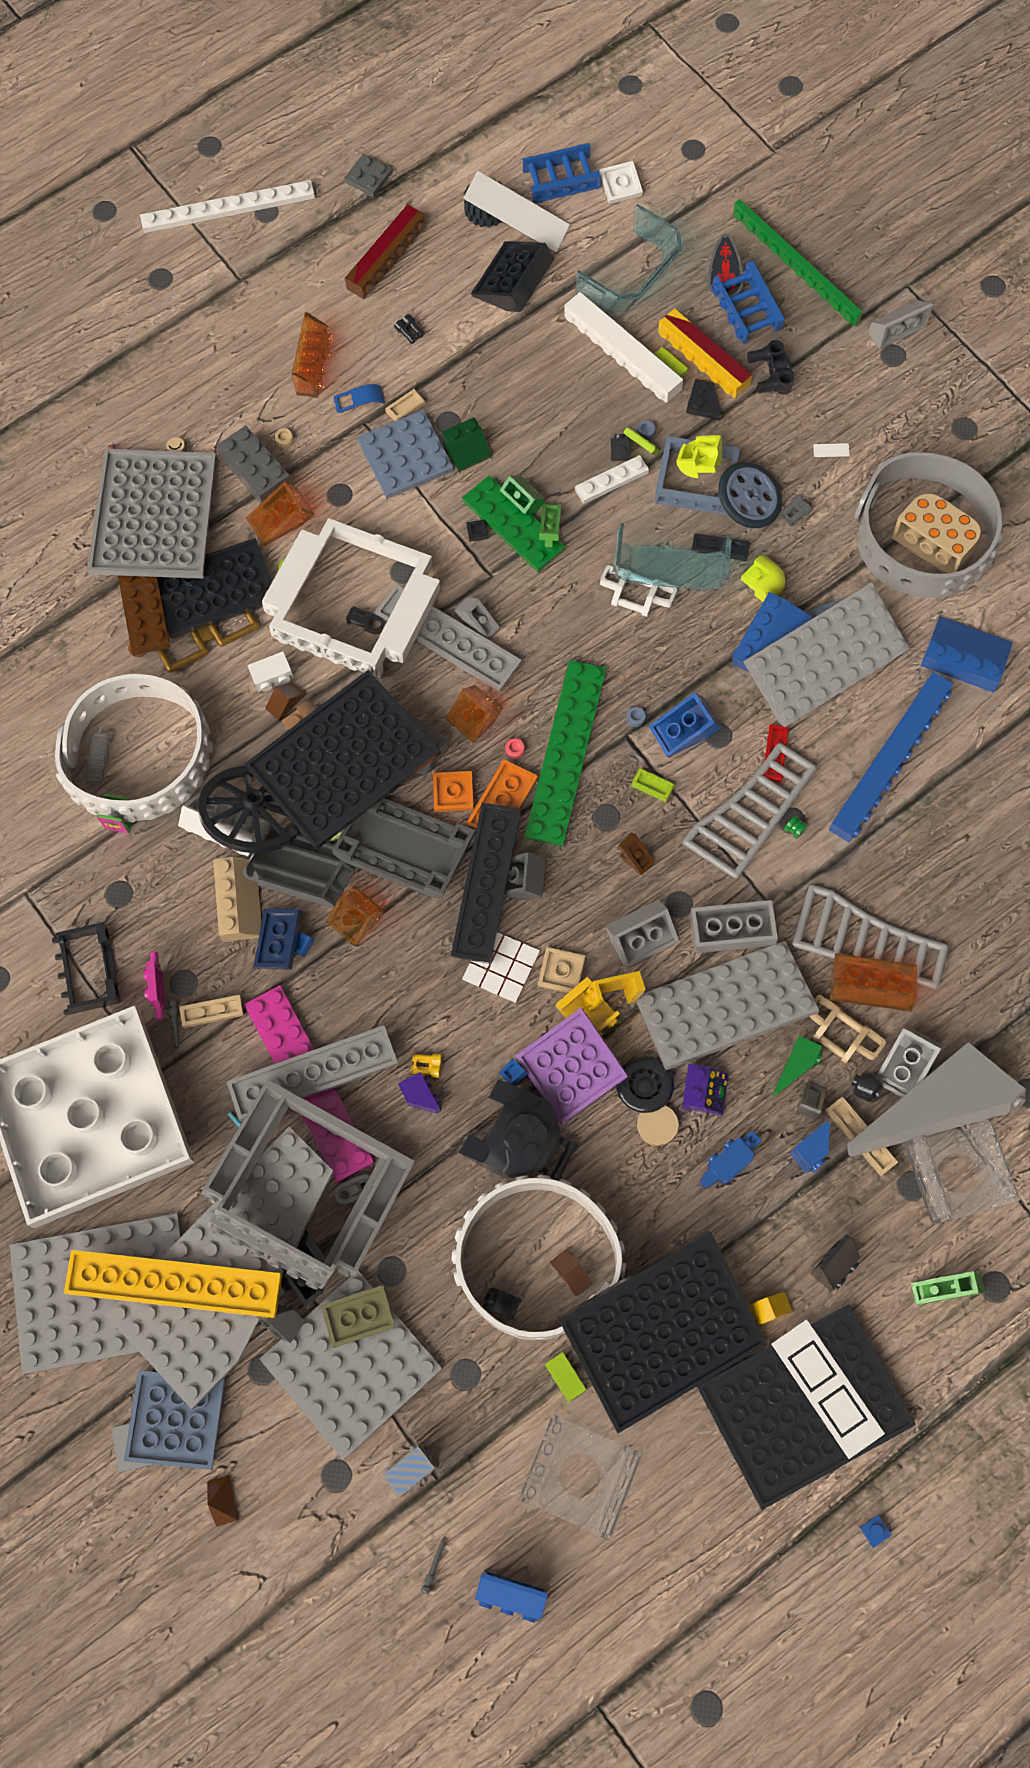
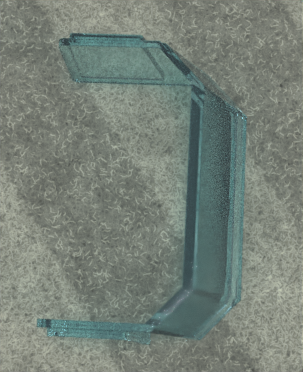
[576,204,682,314]
[612,523,732,591]

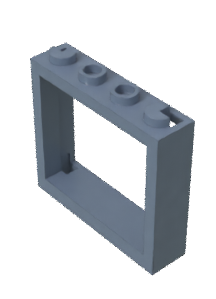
[655,436,740,515]

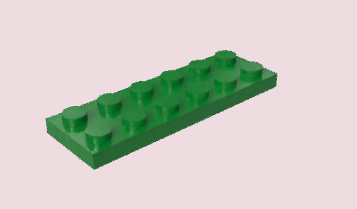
[462,475,565,573]

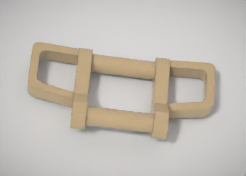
[809,995,886,1063]

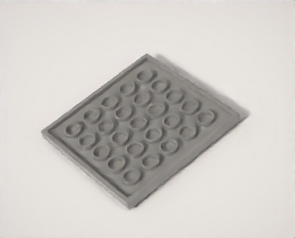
[259,1270,442,1460]

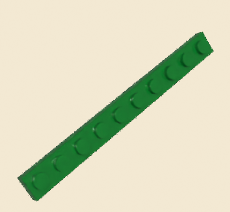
[733,199,862,327]

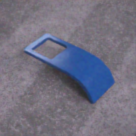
[334,384,385,413]

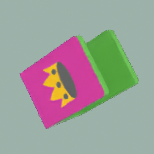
[97,793,132,834]

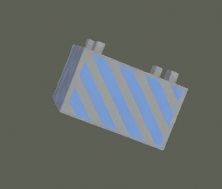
[383,1445,437,1498]

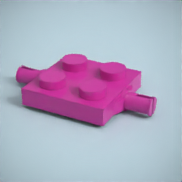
[143,952,166,1021]

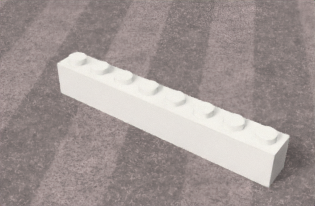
[565,292,683,403]

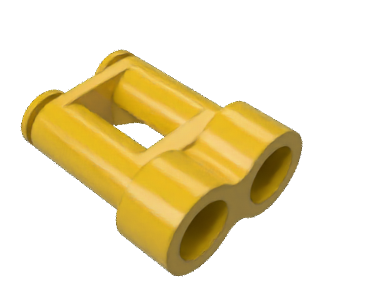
[411,1053,443,1078]

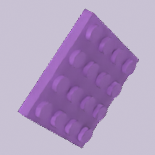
[516,1008,629,1124]

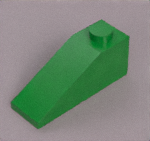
[773,1036,823,1097]

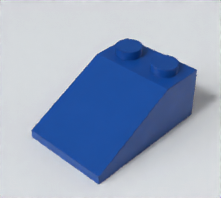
[649,692,722,758]

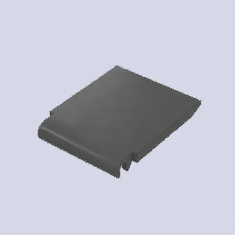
[243,826,357,908]

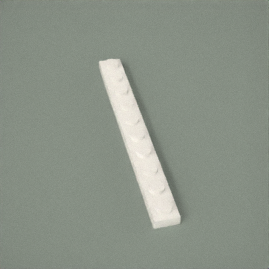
[140,180,315,233]

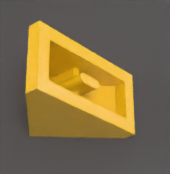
[748,1291,793,1326]

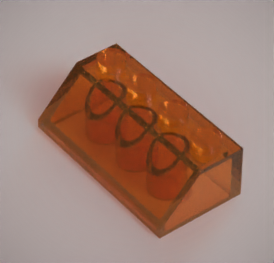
[292,312,333,398]
[830,953,917,1012]

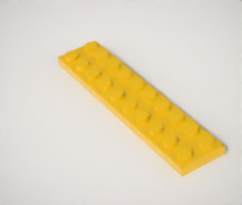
[64,1250,282,1318]

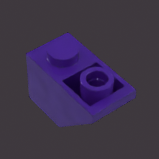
[398,1072,442,1114]

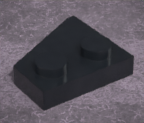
[686,379,721,421]

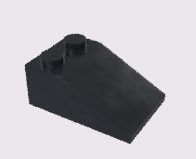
[810,1234,860,1291]

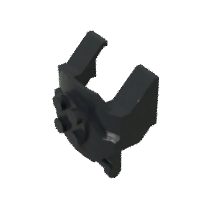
[459,1079,579,1181]

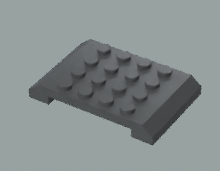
[333,798,475,898]

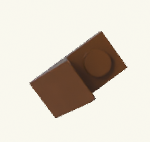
[618,832,655,875]

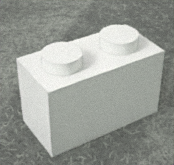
[247,652,294,693]

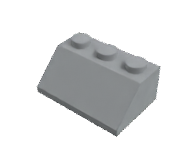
[869,300,933,349]
[605,900,679,968]

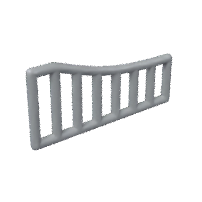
[683,743,817,879]
[792,884,949,989]

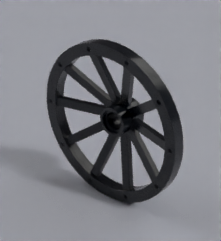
[198,766,300,853]

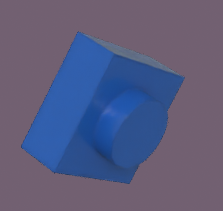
[295,932,314,957]
[499,1058,528,1086]
[859,1515,891,1548]

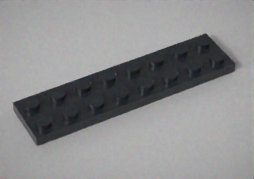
[451,802,521,964]

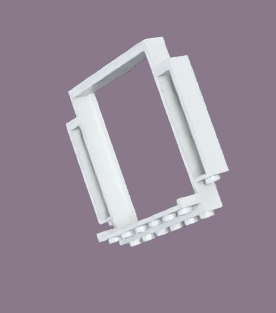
[262,518,440,678]

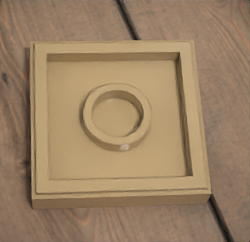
[538,947,586,993]

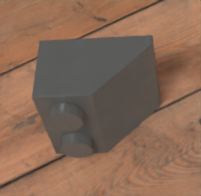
[504,852,545,900]

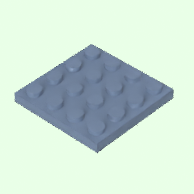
[357,410,453,499]
[124,1370,226,1470]

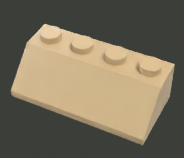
[213,857,262,942]

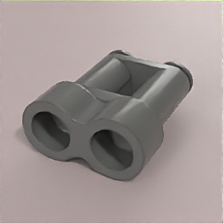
[779,495,812,526]

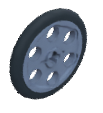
[718,462,782,528]

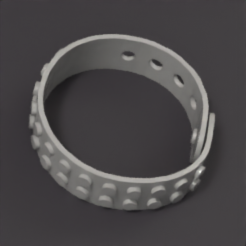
[854,452,1004,598]

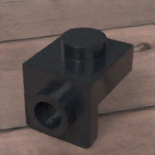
[610,434,630,461]
[483,1287,521,1320]

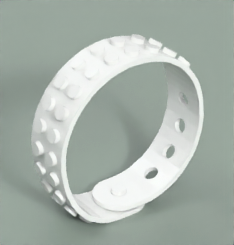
[55,674,212,822]
[452,1175,626,1340]

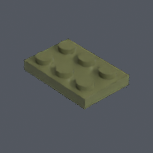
[321,1285,396,1348]

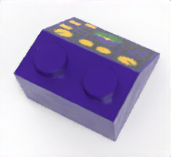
[682,1064,728,1116]

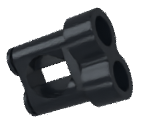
[394,314,425,344]

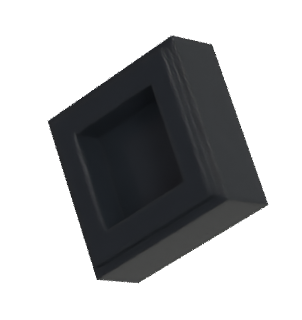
[466,520,488,542]

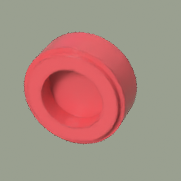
[505,738,525,759]

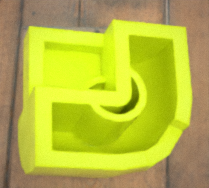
[676,435,722,478]
[741,554,786,602]

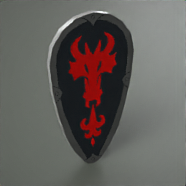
[708,234,743,299]

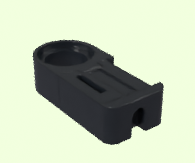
[346,606,385,635]

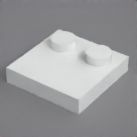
[599,161,643,204]

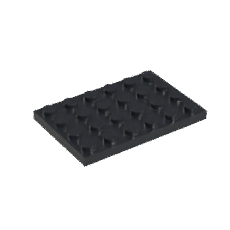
[158,538,272,639]

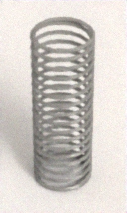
[84,733,111,786]

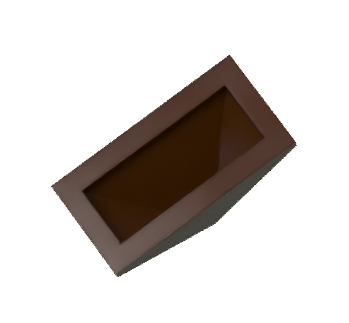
[207,1475,238,1527]

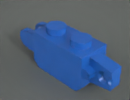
[700,1131,761,1189]

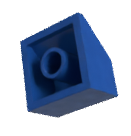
[790,1121,830,1173]

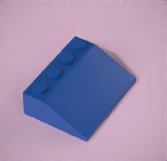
[732,592,812,673]
[920,616,1013,693]

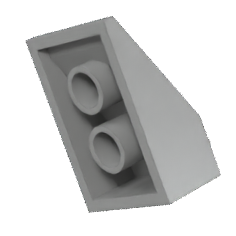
[877,1024,942,1098]

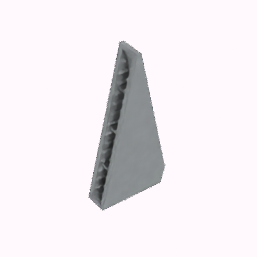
[847,1042,1026,1157]

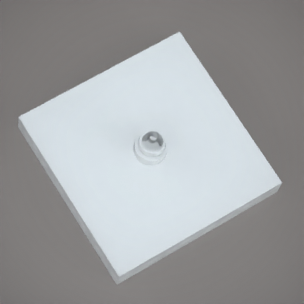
[0,1006,195,1228]

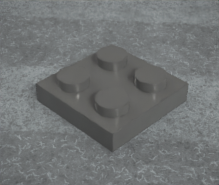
[344,154,393,197]

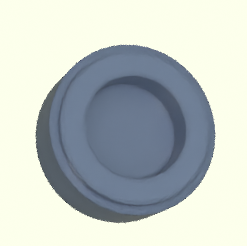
[637,420,656,440]
[626,707,646,727]

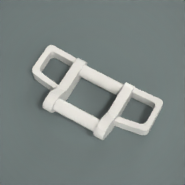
[600,565,677,617]

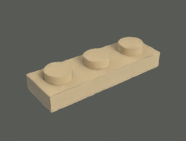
[179,995,244,1028]

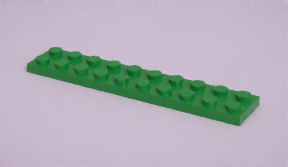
[525,660,606,847]

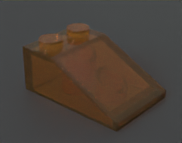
[246,481,314,546]

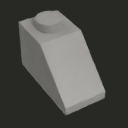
[455,597,500,639]

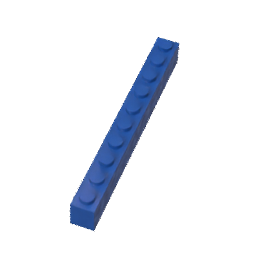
[829,672,953,842]

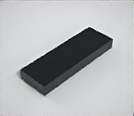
[691,533,750,561]

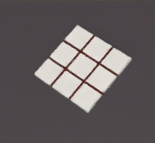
[462,932,540,1003]

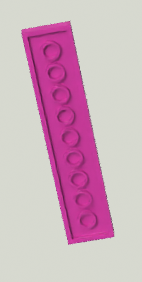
[244,985,374,1184]

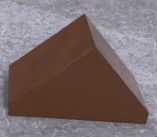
[265,682,306,721]
[549,1249,593,1296]

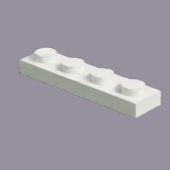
[575,455,649,504]

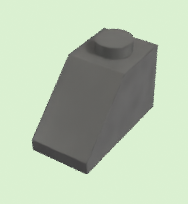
[255,1304,305,1343]

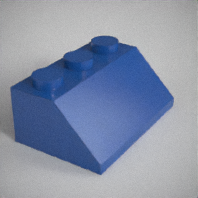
[475,1570,548,1623]

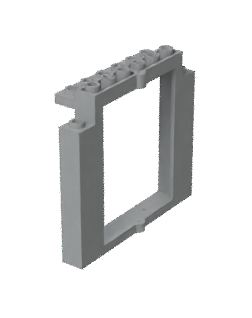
[202,1079,415,1289]

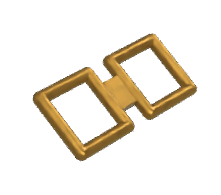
[156,611,259,673]

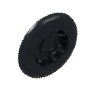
[616,1056,674,1113]

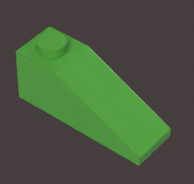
[911,1271,985,1305]

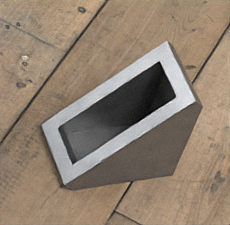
[796,1082,827,1120]

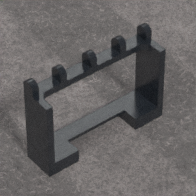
[52,922,121,1015]

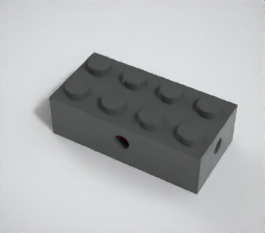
[216,425,293,507]

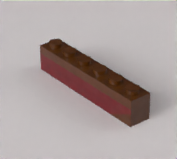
[345,204,426,299]

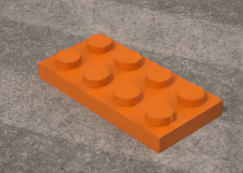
[466,759,538,831]

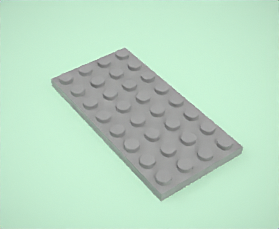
[743,582,909,727]
[636,941,819,1070]

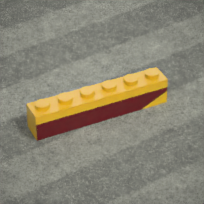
[658,308,752,398]

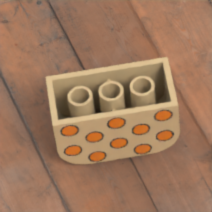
[892,494,981,574]

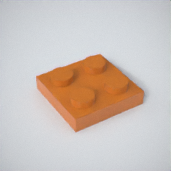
[433,771,474,812]

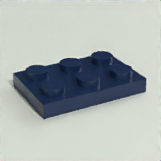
[253,909,303,970]

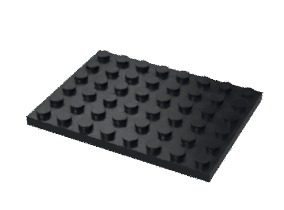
[244,670,441,850]
[557,1230,767,1434]
[697,1304,916,1510]

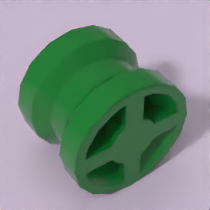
[784,815,809,840]

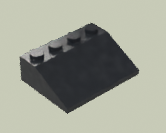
[471,241,554,312]

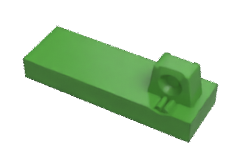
[539,504,561,547]

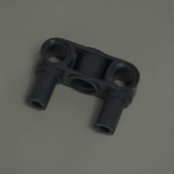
[747,340,794,395]

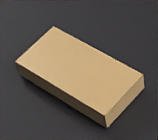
[385,389,426,421]

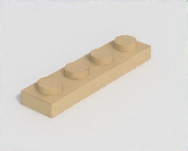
[825,1097,898,1176]

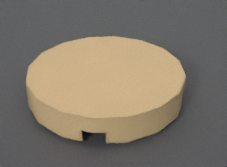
[637,1105,679,1146]

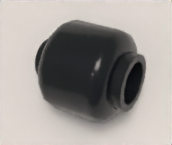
[851,1071,884,1102]

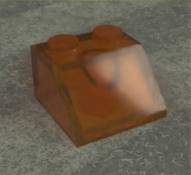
[445,685,503,743]
[326,886,384,947]

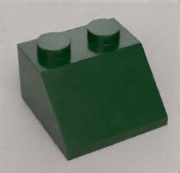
[441,417,492,472]

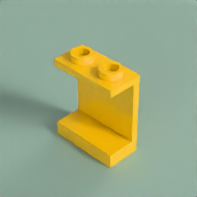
[583,971,646,1013]
[555,977,620,1036]

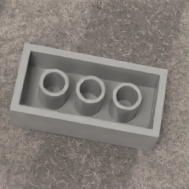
[689,900,778,954]

